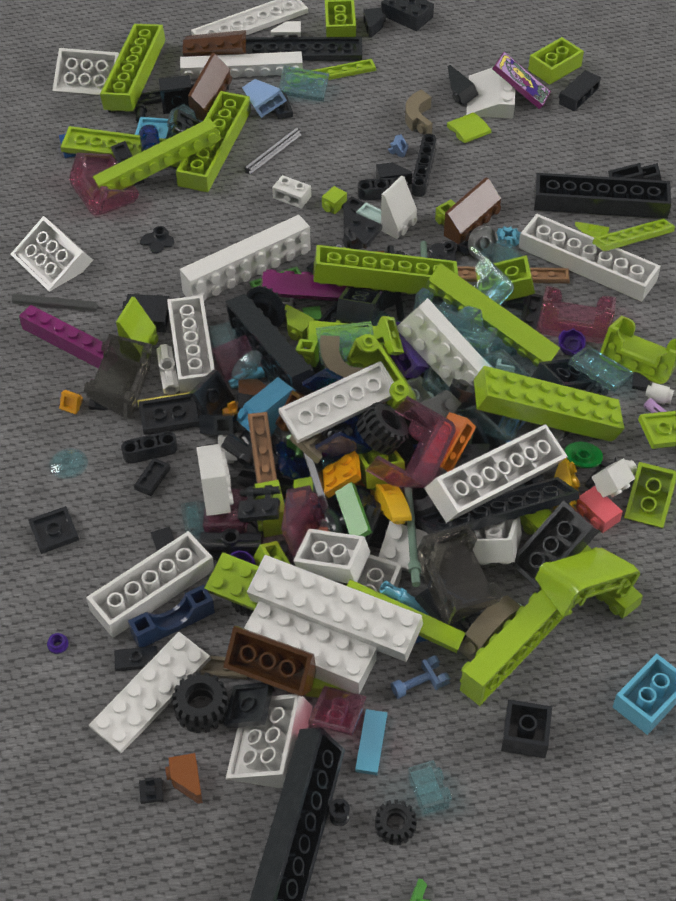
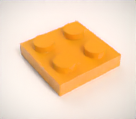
[322,451,361,498]

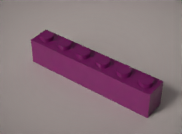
[261,269,369,301]
[19,305,117,372]

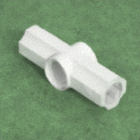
[156,344,179,395]

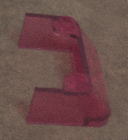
[366,396,456,488]

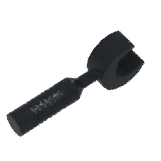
[584,454,617,489]

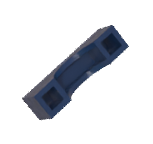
[128,584,215,647]

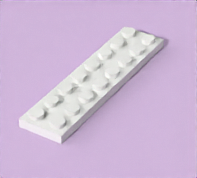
[191,0,308,35]

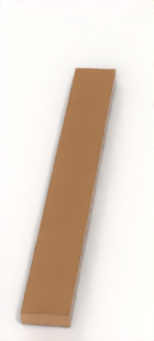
[457,266,570,284]

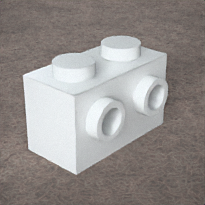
[272,175,311,209]
[592,458,635,498]

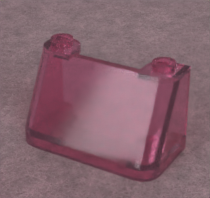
[70,153,139,215]
[538,286,616,343]

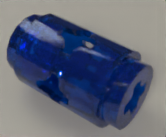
[139,125,160,151]

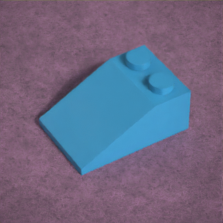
[236,377,296,436]

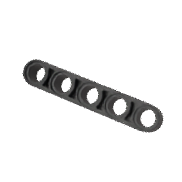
[412,134,436,197]

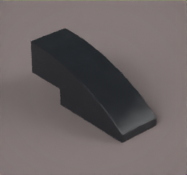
[608,163,662,180]

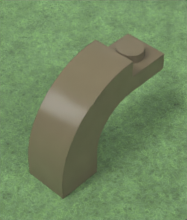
[405,89,433,135]
[320,335,365,380]
[458,595,521,661]

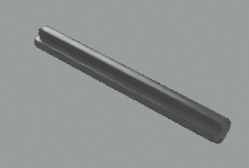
[12,294,98,312]

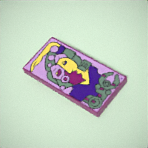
[492,52,551,109]

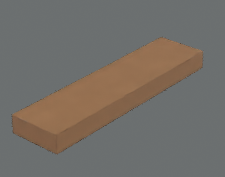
[248,412,277,483]

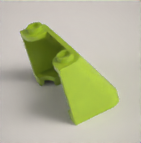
[600,316,676,384]
[347,334,416,414]
[535,547,640,617]

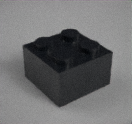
[158,75,192,114]
[501,699,552,758]

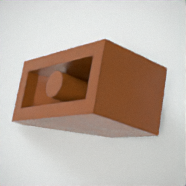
[165,753,203,804]

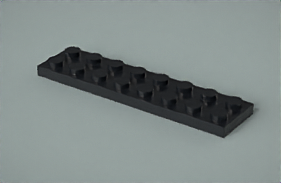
[246,37,362,61]
[417,477,579,541]

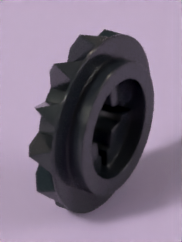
[321,423,353,441]

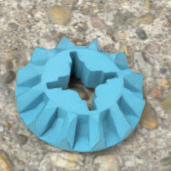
[496,226,521,247]

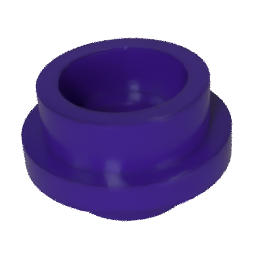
[47,633,69,654]

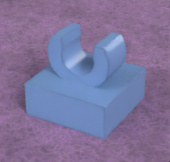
[388,134,408,157]

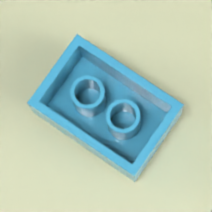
[613,653,676,735]

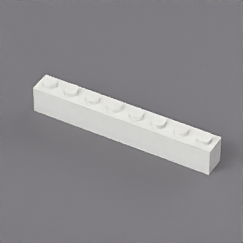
[180,51,303,80]

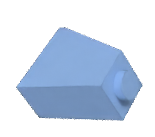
[242,79,287,118]

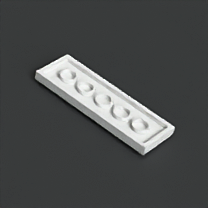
[278,361,394,443]
[89,632,211,753]

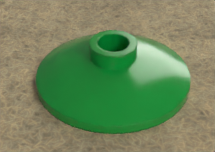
[564,441,603,468]

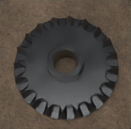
[246,285,287,328]

